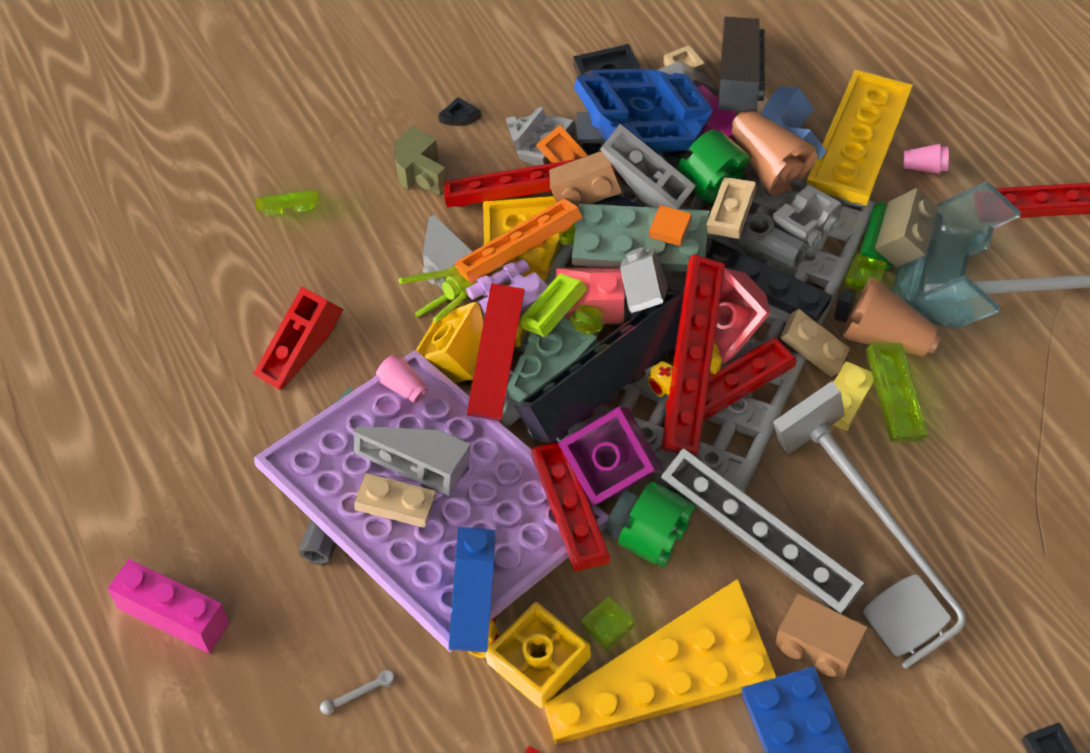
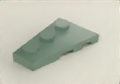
[507,317,597,403]

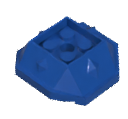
[574,69,713,155]

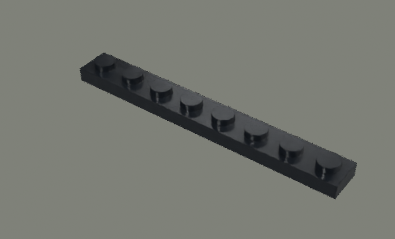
[592,195,832,322]

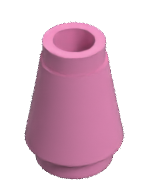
[904,143,949,174]
[376,354,428,404]

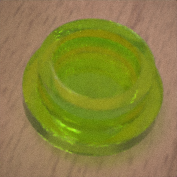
[570,304,604,335]

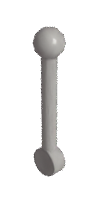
[320,670,394,715]

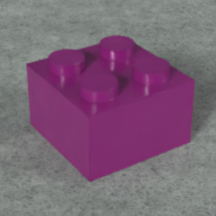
[558,407,663,506]

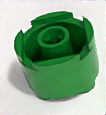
[677,129,751,207]
[618,481,696,569]

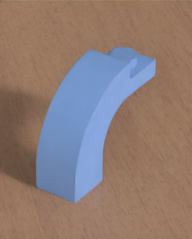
[761,86,827,161]

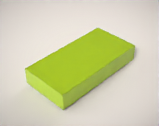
[519,273,588,338]

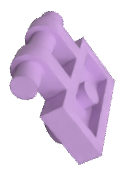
[466,259,548,317]

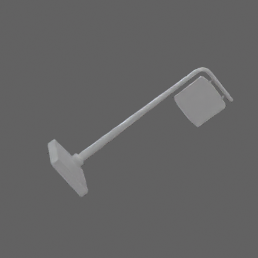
[773,381,966,668]

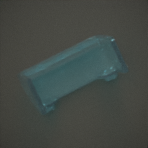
[892,181,1021,328]

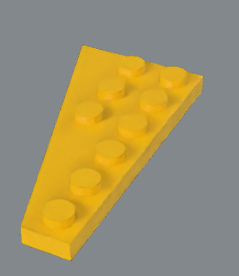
[483,196,567,347]
[545,579,776,745]

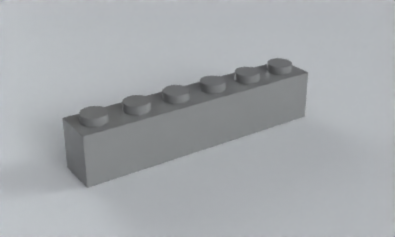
[661,448,864,615]

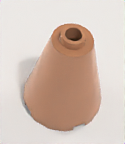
[732,110,818,197]
[842,277,941,357]

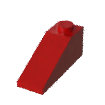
[253,286,344,390]

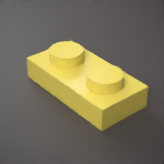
[833,361,877,432]

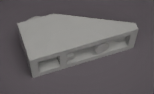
[600,124,696,209]
[354,426,471,496]

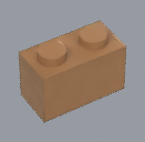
[549,151,622,208]
[775,594,868,680]

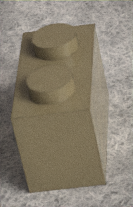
[875,188,938,268]

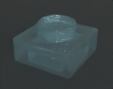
[604,490,637,540]

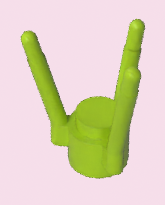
[399,265,476,323]

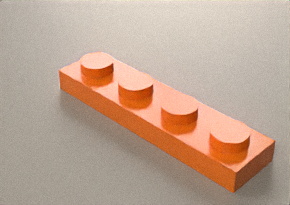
[454,198,582,283]

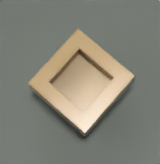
[663,45,704,72]

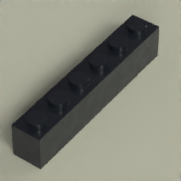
[718,16,765,112]
[514,291,684,443]

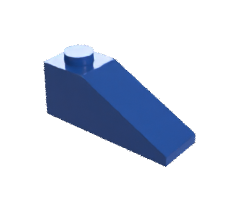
[448,527,496,653]

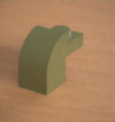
[394,126,447,196]

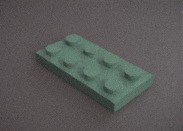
[572,204,709,272]

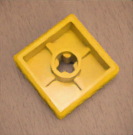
[486,602,591,708]

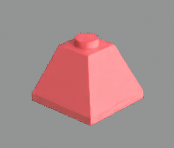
[556,267,624,325]
[714,268,770,364]

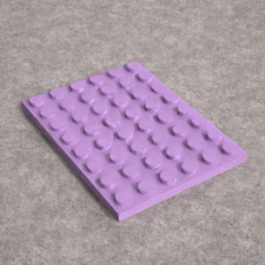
[254,350,610,652]

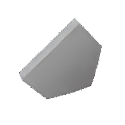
[506,107,576,166]

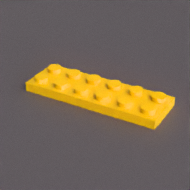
[806,69,913,206]

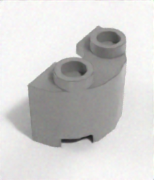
[773,185,841,249]

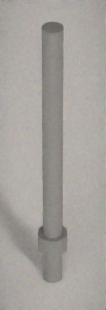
[924,274,1090,300]

